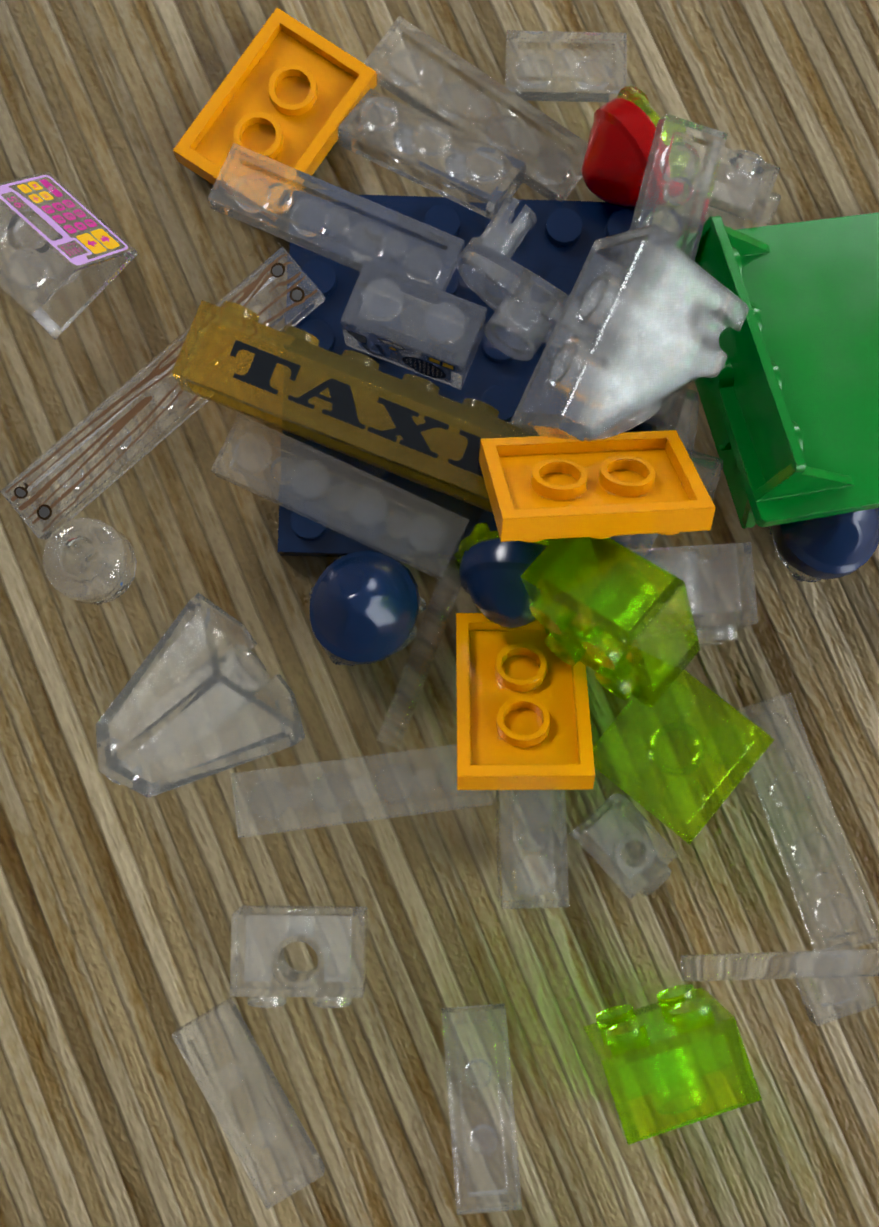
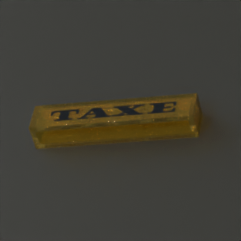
[171,300,558,513]

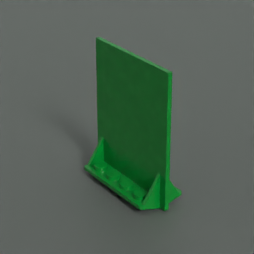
[667,212,879,529]

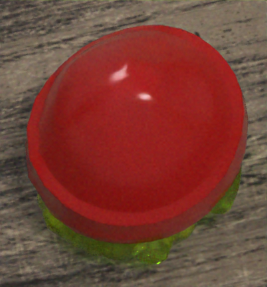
[581,85,692,211]

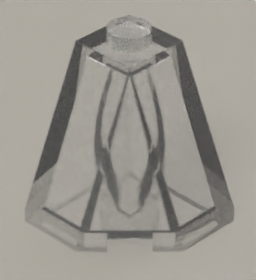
[96,593,305,798]

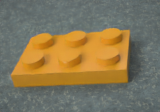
[173,7,377,226]
[479,430,716,543]
[456,612,595,790]

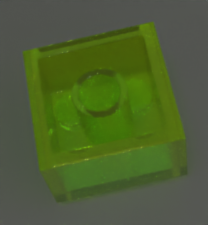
[520,537,701,708]
[593,656,775,845]
[583,984,762,1145]

